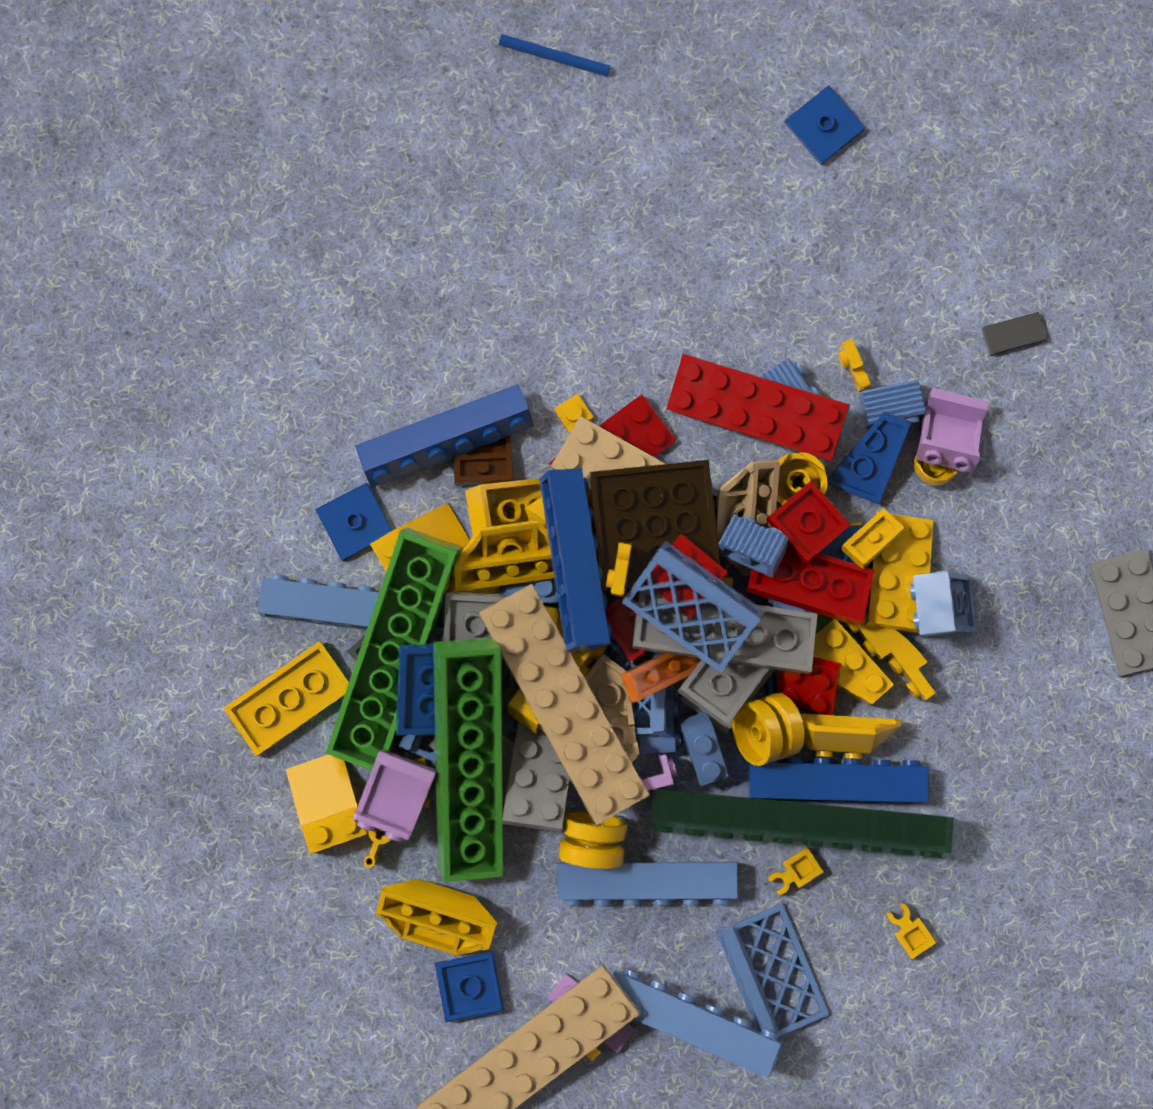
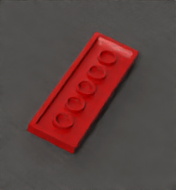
[666,354,850,461]

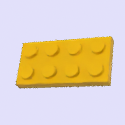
[866,512,933,633]
[223,641,349,757]

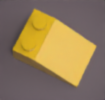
[465,478,542,536]
[370,503,470,571]
[286,755,368,854]

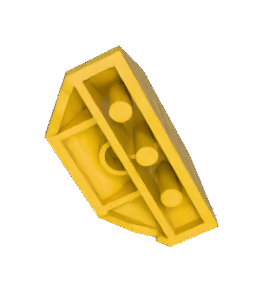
[453,520,554,592]
[800,714,902,759]
[375,879,497,956]

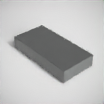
[982,312,1047,356]

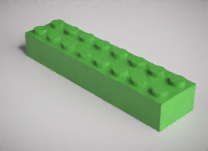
[325,527,463,771]
[433,638,503,882]

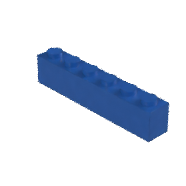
[355,384,534,488]
[539,468,612,652]
[748,757,928,802]

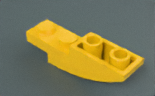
[844,612,936,701]

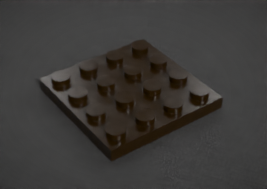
[590,460,720,591]

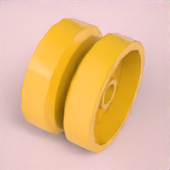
[732,693,805,766]
[558,811,627,869]

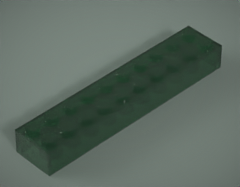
[649,789,954,859]

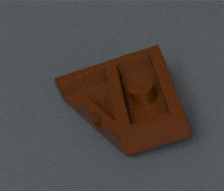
[454,435,513,486]

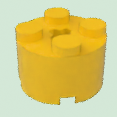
[776,452,827,508]

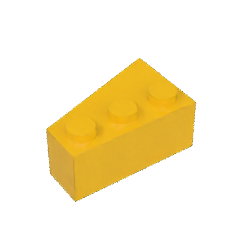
[813,619,894,705]

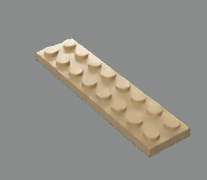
[478,584,649,825]
[416,964,640,1109]

